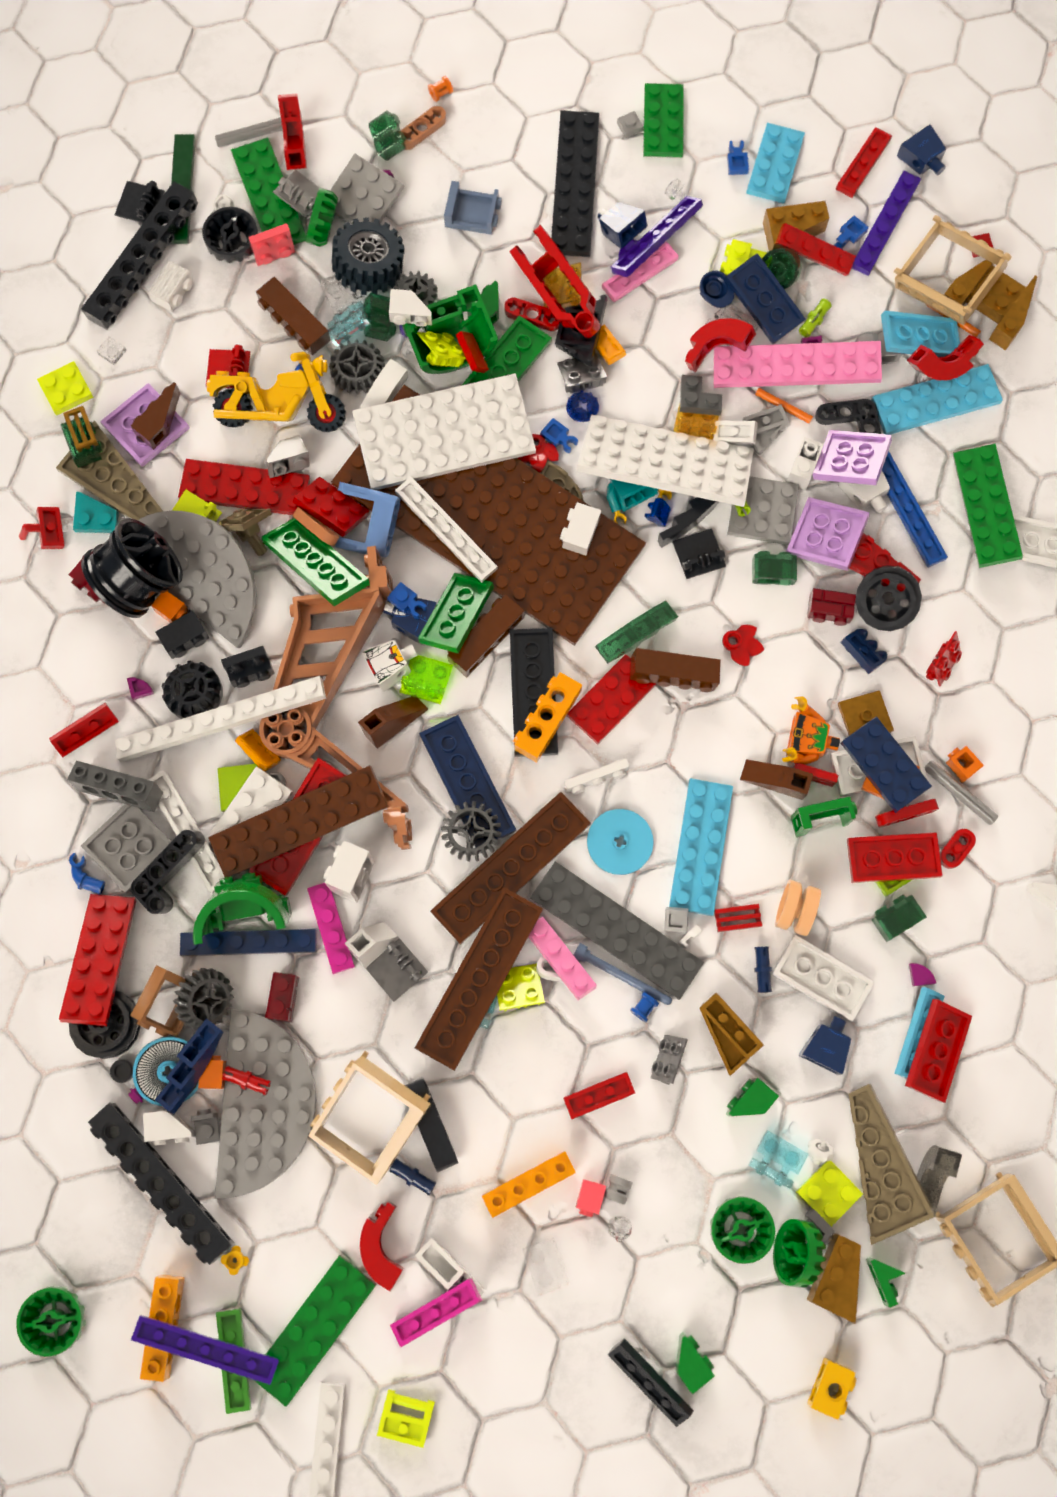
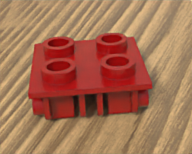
[205,344,251,389]
[926,631,962,687]

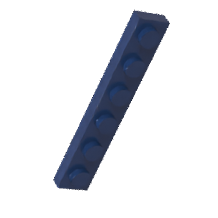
[180,929,317,956]

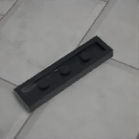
[607,1338,694,1427]

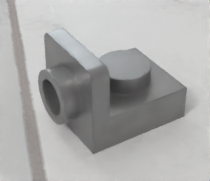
[191,1109,220,1145]
[805,1208,835,1246]

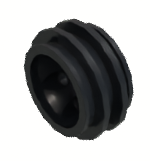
[855,565,922,631]
[69,990,141,1059]

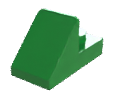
[865,1257,905,1308]

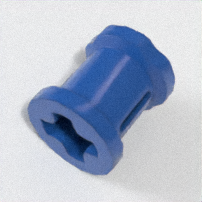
[630,992,659,1023]

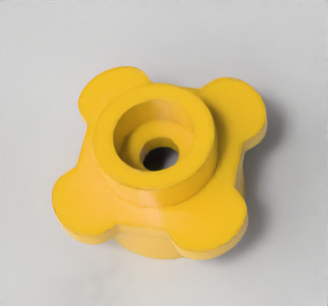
[221,1245,249,1275]

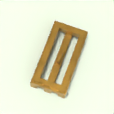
[63,406,99,452]

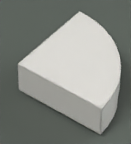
[678,925,702,948]

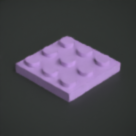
[100,383,190,467]
[813,430,892,485]
[786,497,869,571]

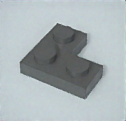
[679,375,722,416]

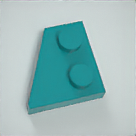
[73,491,119,533]

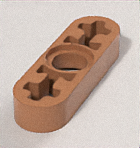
[398,106,446,150]
[292,507,340,547]

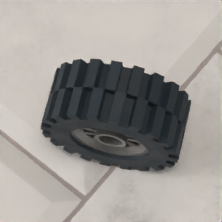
[331,217,404,295]

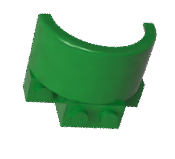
[402,284,498,374]
[193,873,292,945]

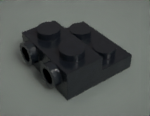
[221,646,275,688]

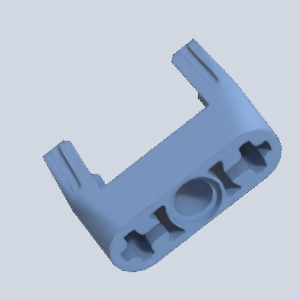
[334,482,400,558]

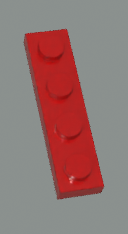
[775,223,856,276]

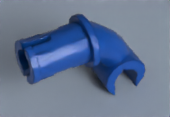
[69,853,106,895]

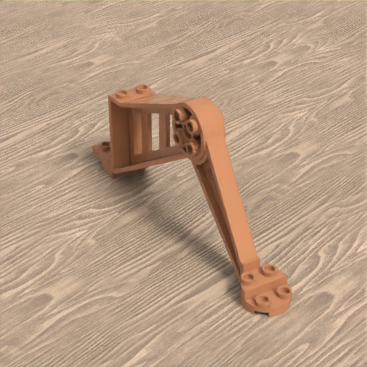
[259,546,412,850]

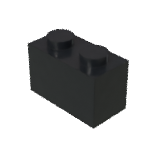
[155,610,209,659]

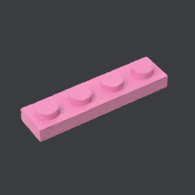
[602,241,679,302]
[529,917,597,1000]

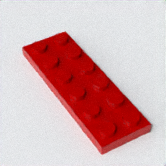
[178,459,311,515]
[249,758,347,896]
[59,894,136,1026]

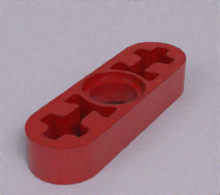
[504,297,560,331]
[875,799,939,828]

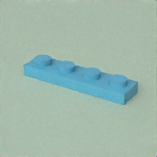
[894,987,945,1079]

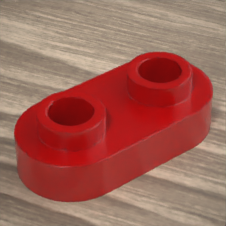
[940,829,976,869]

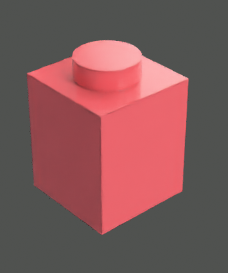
[575,1179,606,1217]

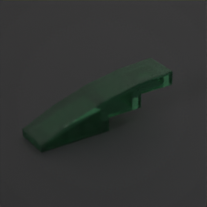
[595,600,679,664]

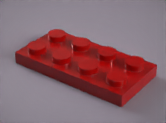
[566,654,657,745]
[846,832,943,883]
[905,999,972,1103]

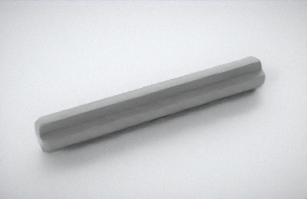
[215,117,282,147]
[925,760,998,825]

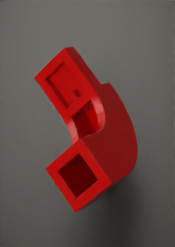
[278,93,307,170]
[685,318,756,372]
[907,334,984,381]
[360,1201,404,1292]

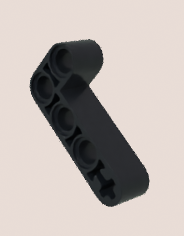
[131,830,205,914]
[405,1077,459,1173]

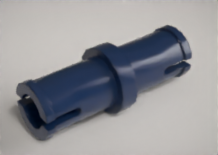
[754,946,772,993]
[389,1158,437,1196]

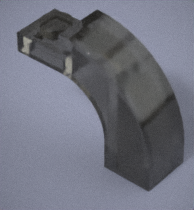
[917,1145,962,1214]

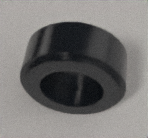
[110,1059,133,1083]

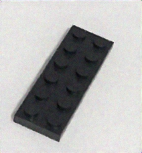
[509,628,558,757]

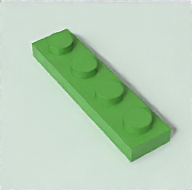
[216,1308,252,1414]

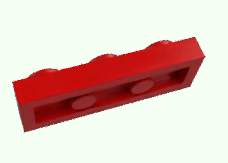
[49,702,119,758]
[563,1072,636,1120]

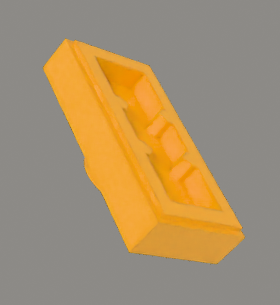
[596,324,626,366]
[235,728,281,772]

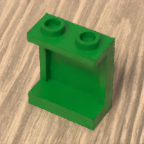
[791,796,857,838]

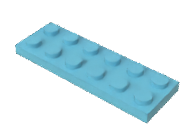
[871,364,1003,435]
[669,778,733,916]

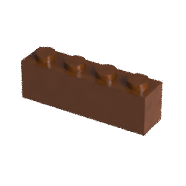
[256,277,331,356]
[447,594,525,678]
[630,648,721,692]

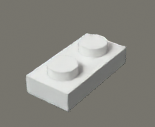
[713,421,758,444]

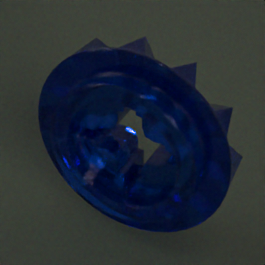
[566,390,599,422]

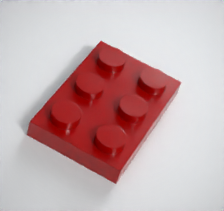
[293,476,370,538]

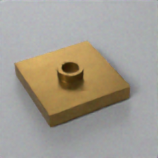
[838,690,894,736]

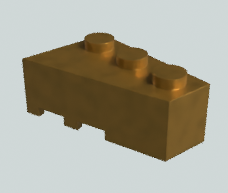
[762,201,829,257]
[699,992,764,1076]
[806,1233,861,1324]

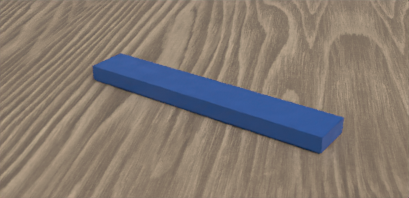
[882,451,948,568]

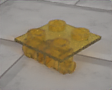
[544,262,582,308]
[673,403,719,440]

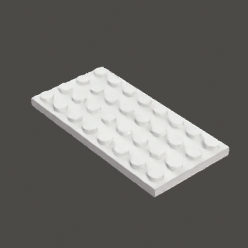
[352,373,536,490]
[576,415,754,507]

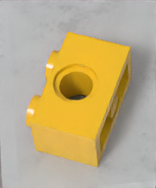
[807,1357,856,1420]

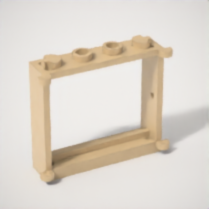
[893,215,1012,325]
[308,1051,431,1185]
[935,1172,1057,1307]

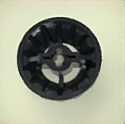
[202,207,259,263]
[162,661,223,719]

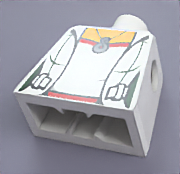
[362,640,418,692]

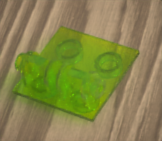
[399,654,454,705]

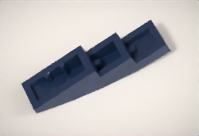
[155,1018,224,1115]

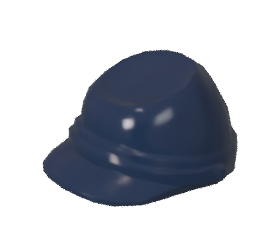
[699,270,734,308]

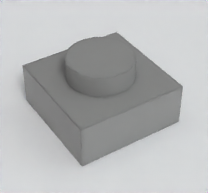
[617,111,644,138]
[664,907,689,933]

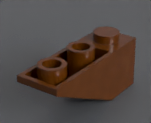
[131,382,181,450]
[358,695,429,749]
[740,759,813,800]

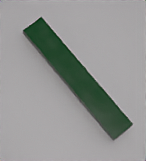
[171,134,196,244]

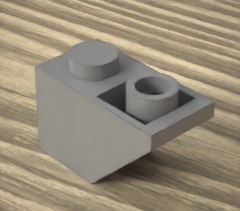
[267,435,310,478]

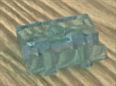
[327,301,370,347]
[748,1130,809,1189]

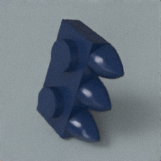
[840,629,888,674]

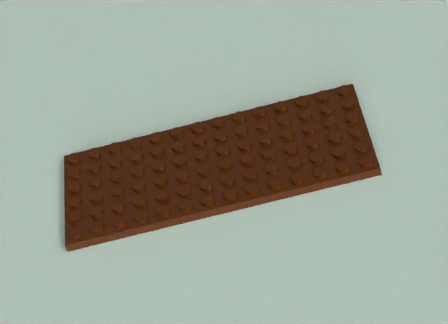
[331,384,646,646]

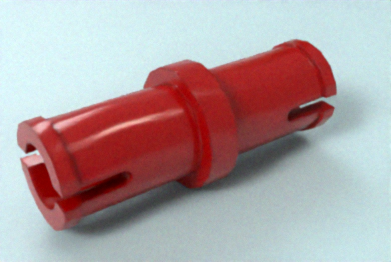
[222,1065,271,1095]

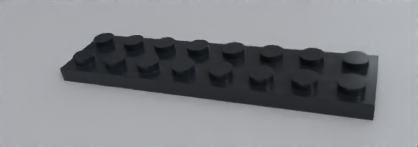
[551,110,599,257]

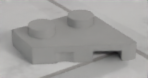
[742,404,789,456]

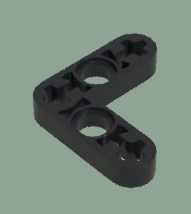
[815,399,881,434]

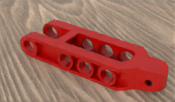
[509,224,600,338]

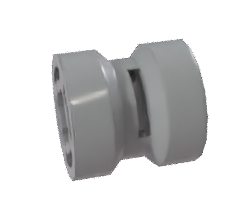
[604,1174,633,1205]

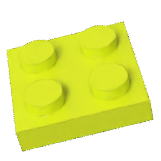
[37,361,94,416]
[796,1161,863,1227]

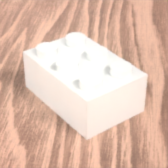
[324,841,375,903]

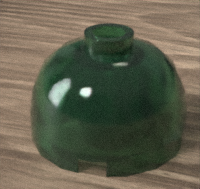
[762,247,802,289]

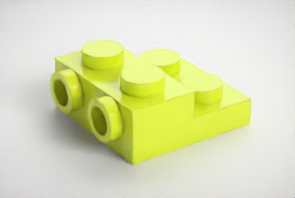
[720,239,771,276]

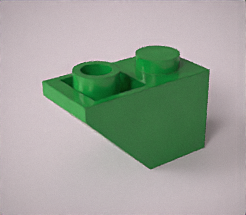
[467,280,499,324]
[726,1077,779,1117]
[675,1332,715,1395]

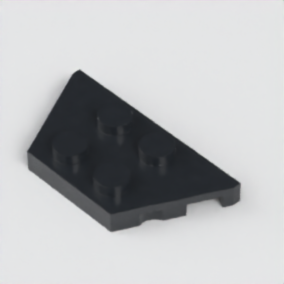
[555,295,608,366]

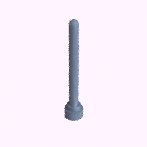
[573,943,672,1005]

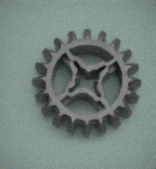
[329,338,385,395]
[441,801,501,862]
[173,968,235,1030]

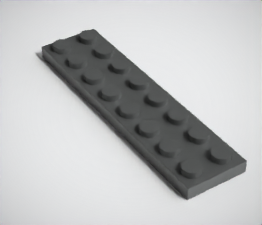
[530,861,704,1000]

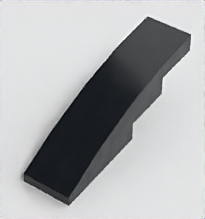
[657,497,719,548]

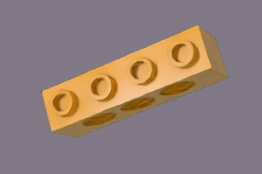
[513,672,583,763]
[482,1151,576,1218]
[140,1275,185,1382]

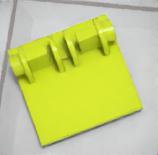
[417,331,467,367]
[172,489,222,522]
[497,963,545,1012]

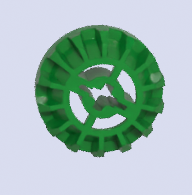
[306,188,338,247]
[710,1196,775,1264]
[773,1219,826,1288]
[16,1286,86,1357]

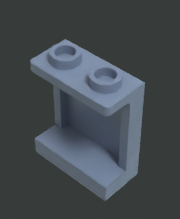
[444,181,502,235]

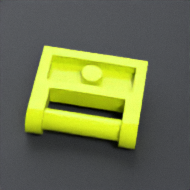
[376,1389,435,1448]

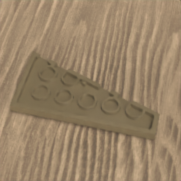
[56,420,163,520]
[849,1084,936,1245]

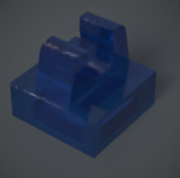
[644,498,671,527]

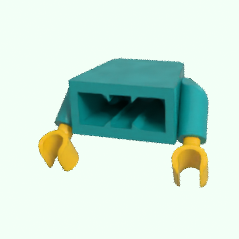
[607,479,672,524]

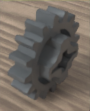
[393,271,438,306]

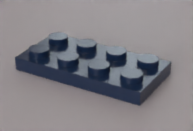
[724,253,806,344]
[840,716,932,813]

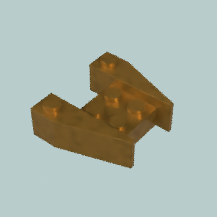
[944,260,1038,351]

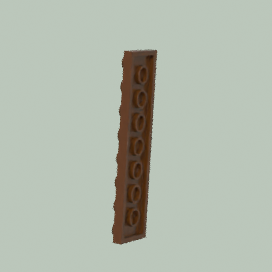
[208,765,389,877]
[430,792,591,945]
[414,887,543,1071]

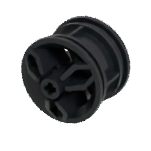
[81,518,183,618]

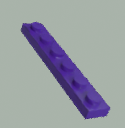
[851,170,922,276]
[611,196,703,277]
[131,1314,279,1385]

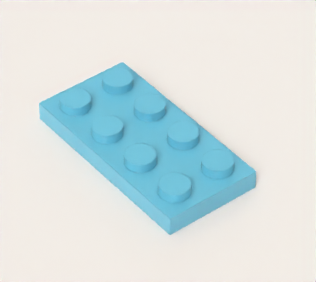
[746,123,805,204]
[881,310,960,357]

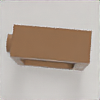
[130,965,194,1037]

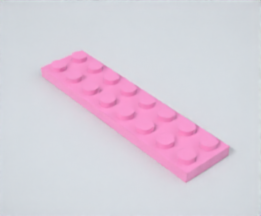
[714,341,882,388]

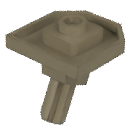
[219,509,272,557]

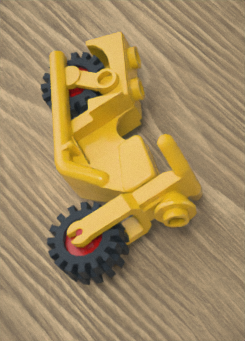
[207,352,346,432]

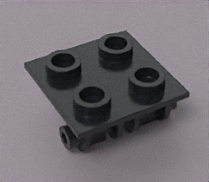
[114,180,165,223]
[672,529,726,579]

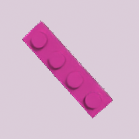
[307,883,355,974]
[390,1278,482,1348]

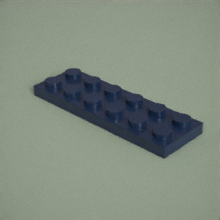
[419,715,516,848]

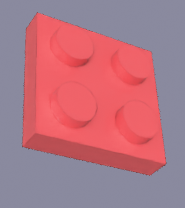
[248,223,295,266]

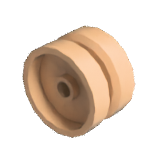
[775,879,821,936]

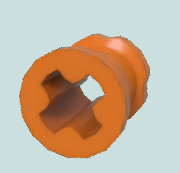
[428,76,453,102]

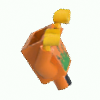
[782,696,840,765]

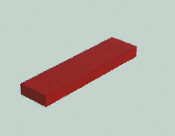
[835,127,892,199]

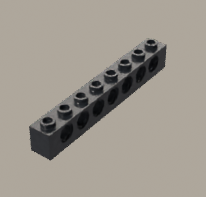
[81,181,198,330]
[88,1102,235,1265]

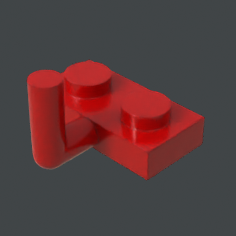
[18,507,64,549]

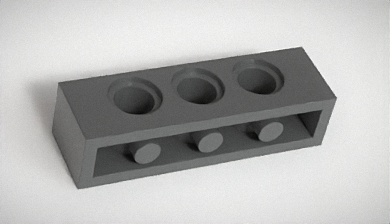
[67,760,163,812]

